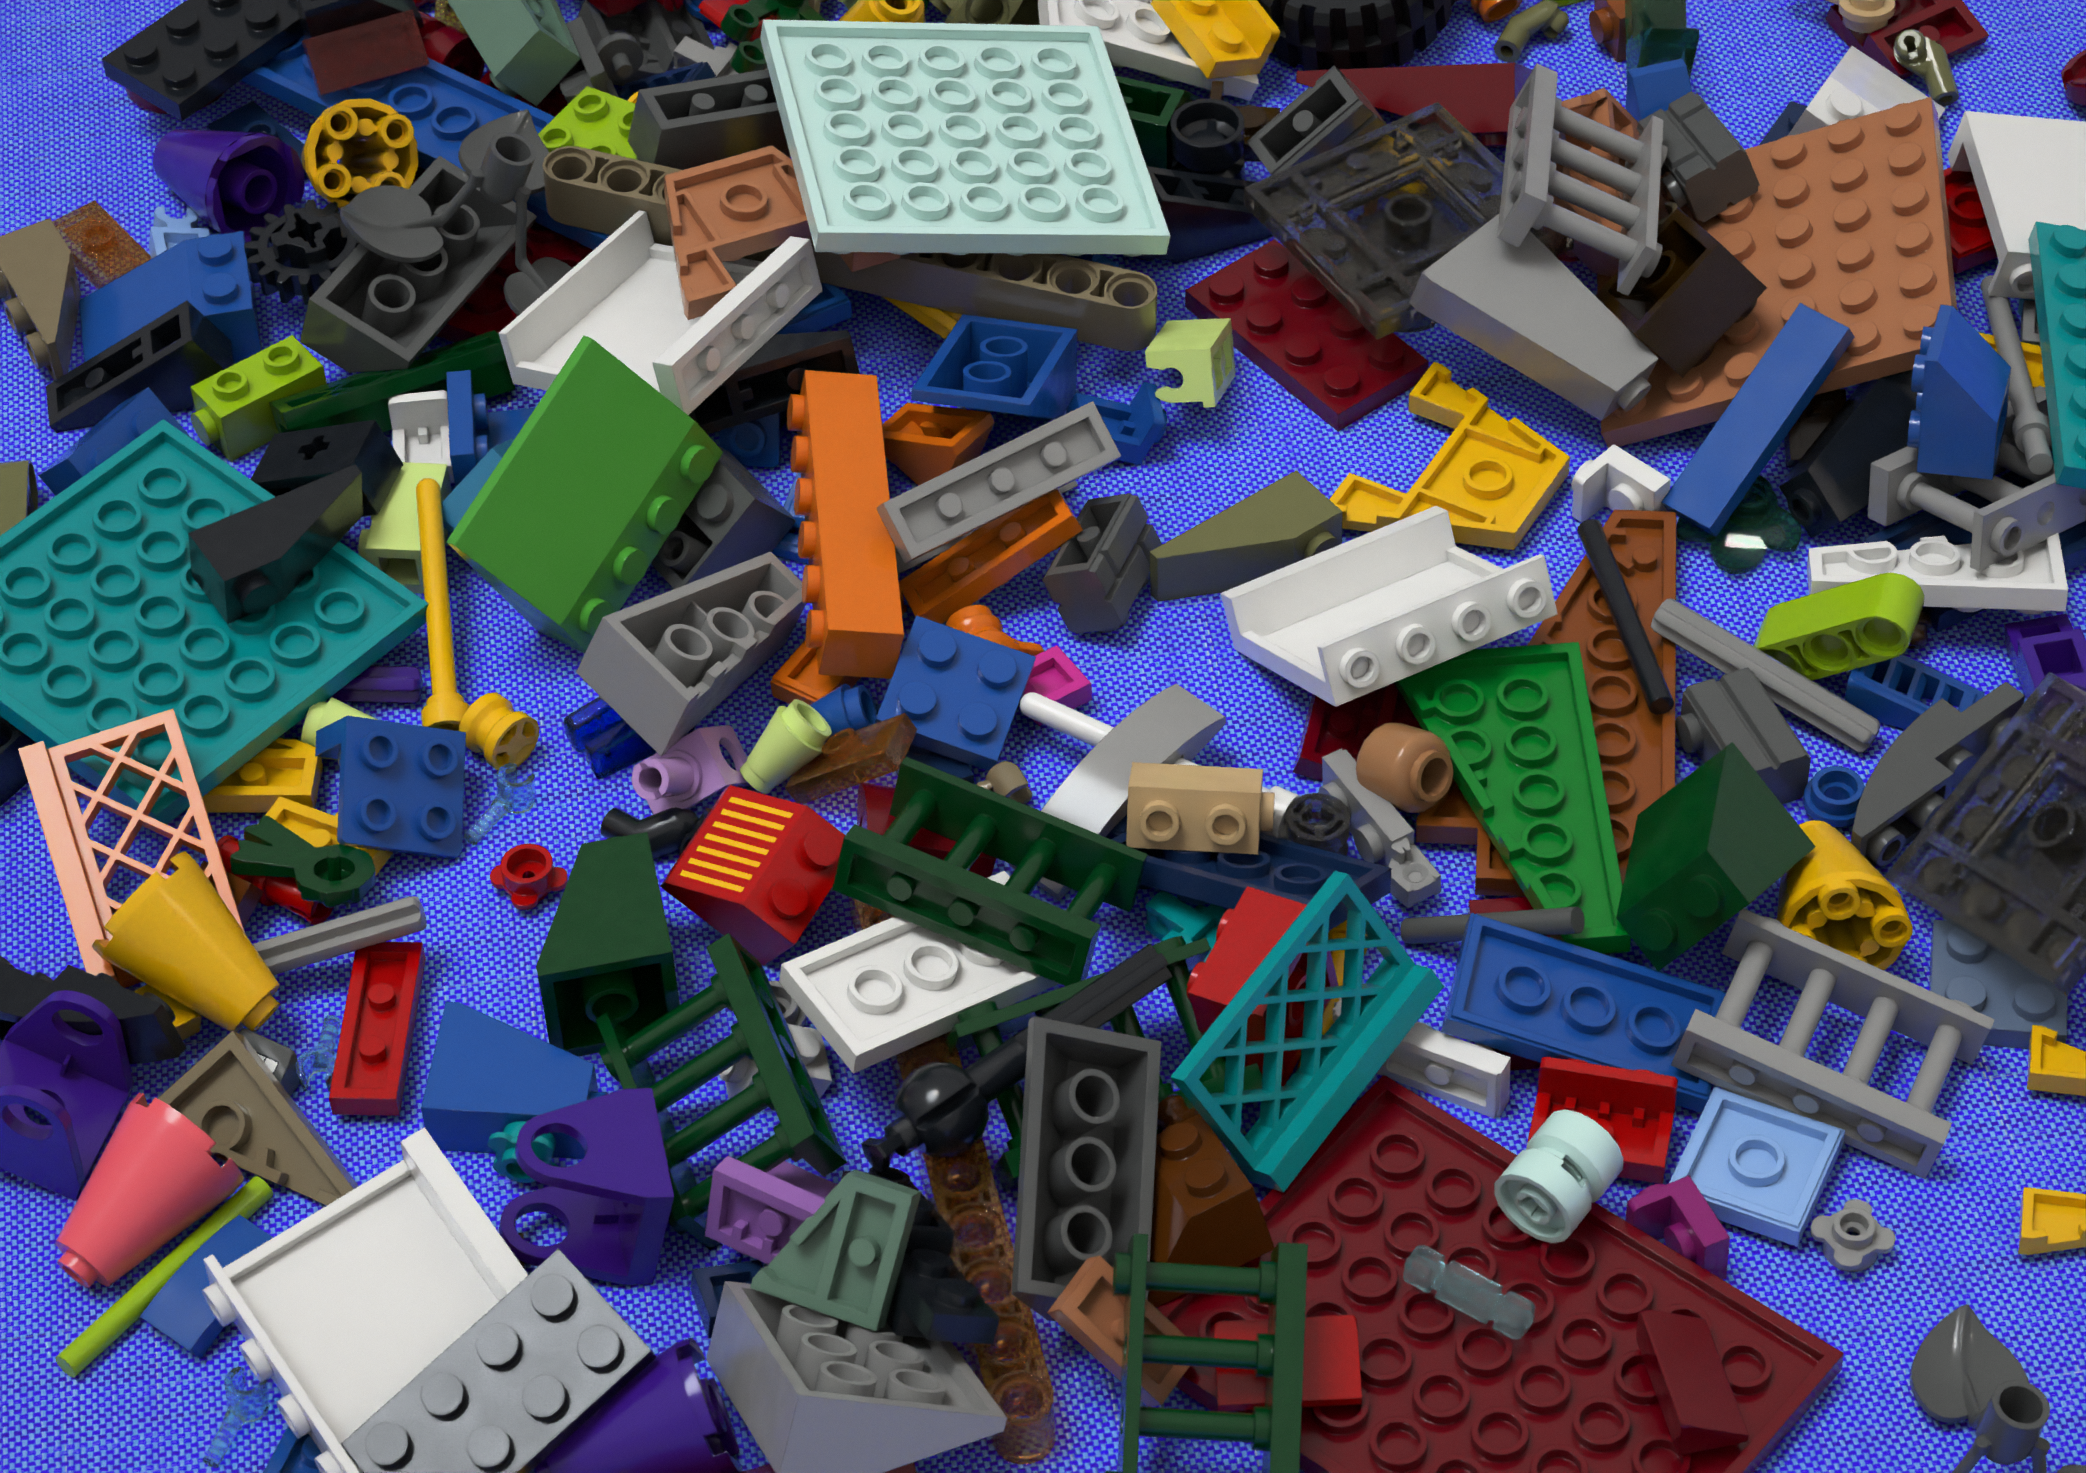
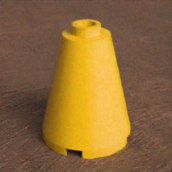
[92,851,280,1032]

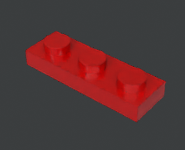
[329,942,426,1116]

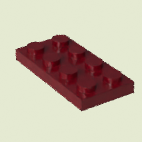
[1185,239,1429,431]

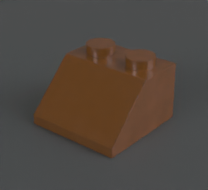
[1148,1114,1275,1308]

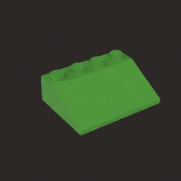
[446,336,723,653]

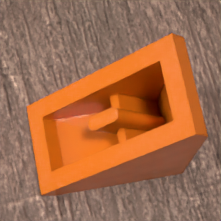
[882,402,995,486]

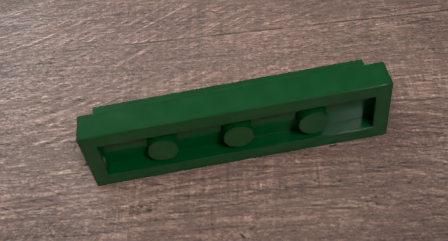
[269,330,516,433]

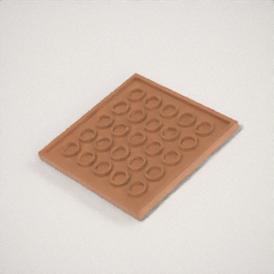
[1597,97,1957,448]

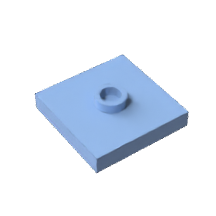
[1669,1087,1845,1247]

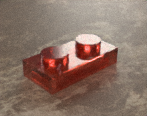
[302,9,430,97]

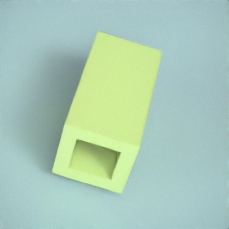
[358,462,452,593]

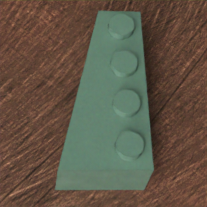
[447,0,581,106]

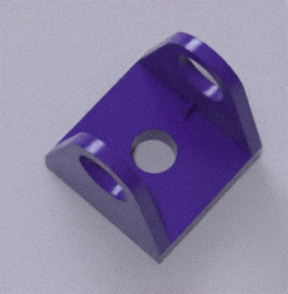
[0,990,134,1201]
[499,1088,674,1285]

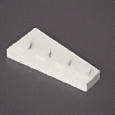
[1807,533,2068,614]

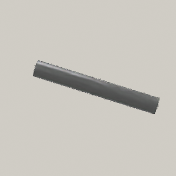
[1400,907,1585,944]

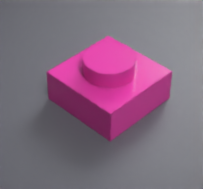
[1023,645,1092,726]

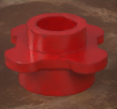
[490,844,568,910]

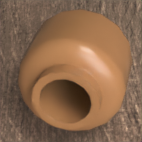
[1356,723,1453,813]

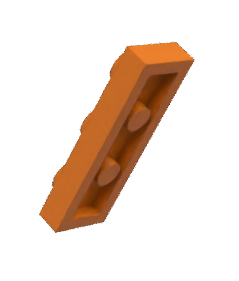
[899,489,1083,624]

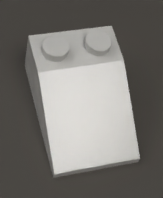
[1788,46,1945,136]

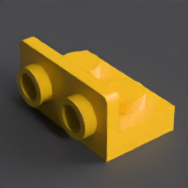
[1151,0,1280,79]

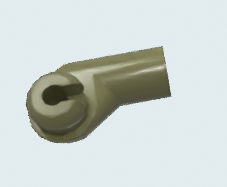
[1494,0,1569,63]
[1893,29,1959,107]

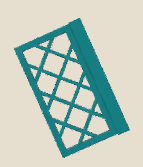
[1170,871,1444,1193]

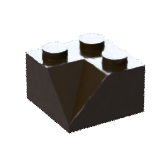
[1595,207,1767,378]

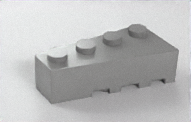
[576,551,807,756]

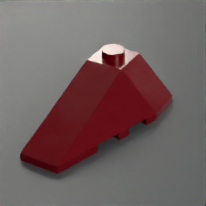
[1296,63,1532,148]

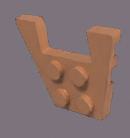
[664,145,900,320]

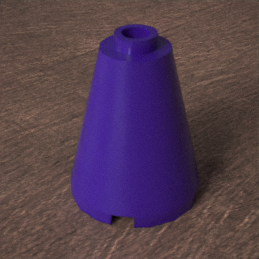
[153,129,304,243]
[536,1338,742,1473]

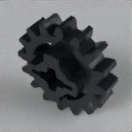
[244,200,360,305]

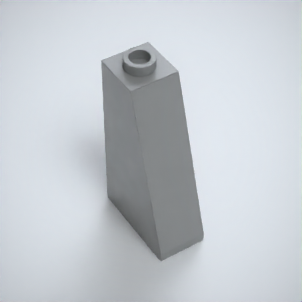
[1409,213,1658,421]

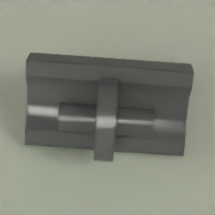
[559,16,644,104]

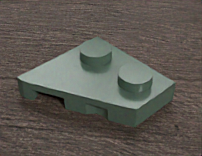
[750,1170,921,1331]

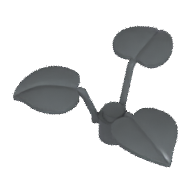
[339,109,572,316]
[1910,1304,2086,1473]

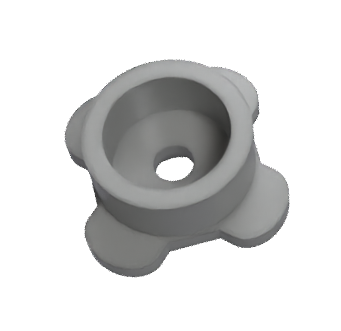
[1810,1199,1895,1272]

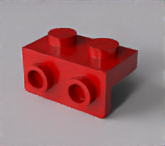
[1527,1057,1678,1184]

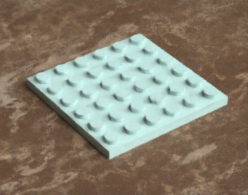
[760,20,1170,257]

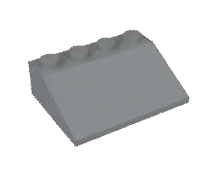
[706,1281,1007,1473]

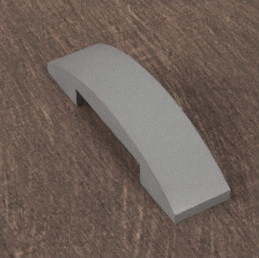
[1010,683,1226,901]

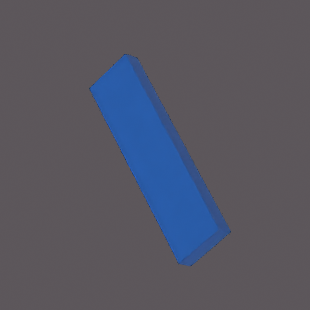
[1662,303,1855,537]

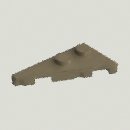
[157,1031,359,1205]

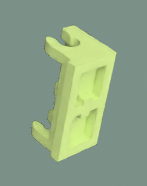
[1145,318,1236,408]

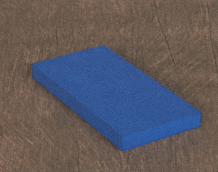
[1441,913,1726,1113]

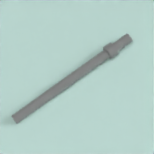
[1980,275,2053,475]

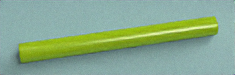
[55,1176,273,1378]

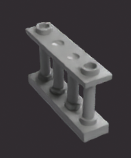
[1497,63,1668,296]
[1868,386,2086,572]
[876,401,1121,575]
[1671,908,1995,1179]

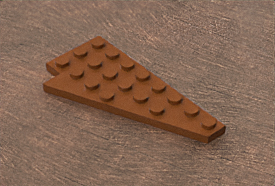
[1416,509,1676,897]

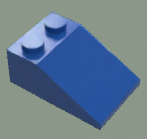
[79,231,262,364]
[911,314,1078,421]

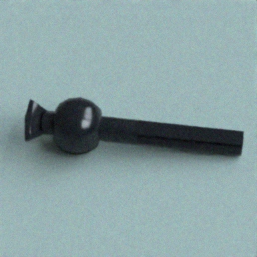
[861,944,1173,1172]

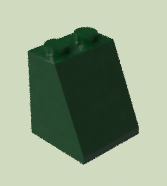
[1616,742,1816,971]
[536,832,684,1056]

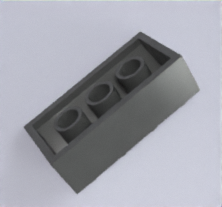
[300,156,537,373]
[1012,1016,1161,1321]

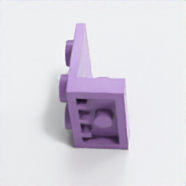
[705,1156,837,1264]

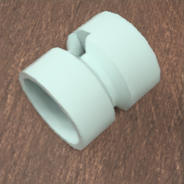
[1494,1109,1624,1243]

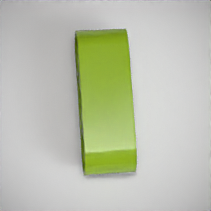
[1753,573,1925,681]

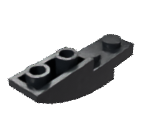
[0,956,186,1064]
[841,1167,1000,1344]

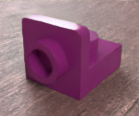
[1626,1176,1730,1280]

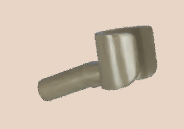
[976,761,1032,804]

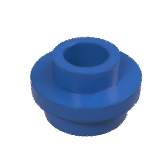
[1803,766,1865,827]

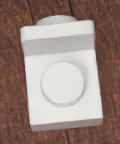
[1571,444,1671,523]

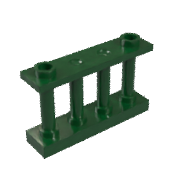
[832,757,1148,986]
[595,933,847,1250]
[945,936,1262,1192]
[1105,1233,1308,1473]

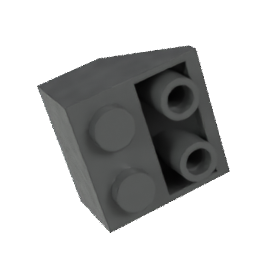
[651,445,796,589]

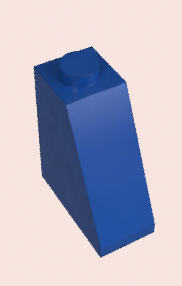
[421,1002,608,1159]

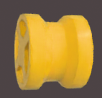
[459,692,540,772]

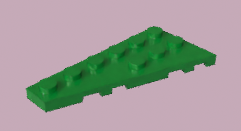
[1394,642,1631,954]

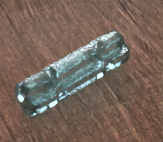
[1403,1245,1536,1340]

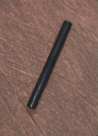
[1577,519,1674,715]

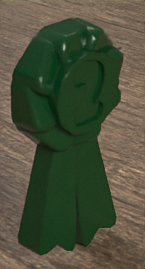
[230,816,375,908]

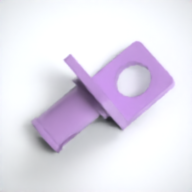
[631,725,750,815]

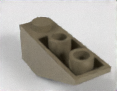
[0,218,81,381]

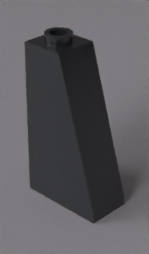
[1778,370,1917,538]

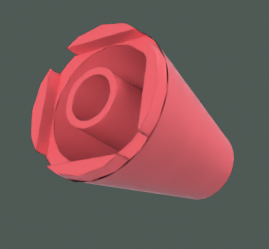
[55,1093,244,1288]

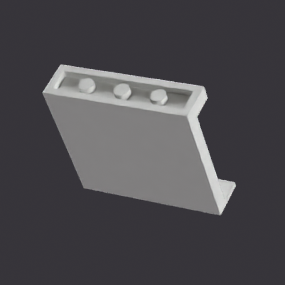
[1947,111,2086,300]
[499,210,823,415]
[1220,506,1558,707]
[202,1127,528,1473]

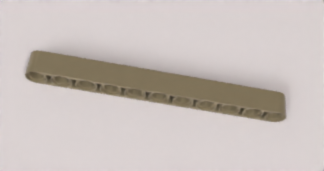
[542,146,1158,351]

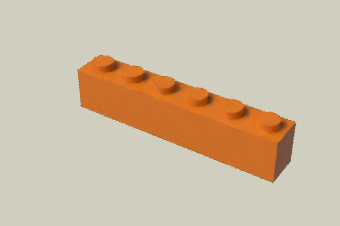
[787,370,904,679]

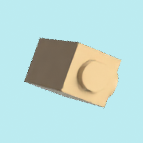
[1126,762,1275,854]

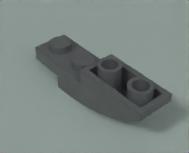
[1851,682,2025,867]

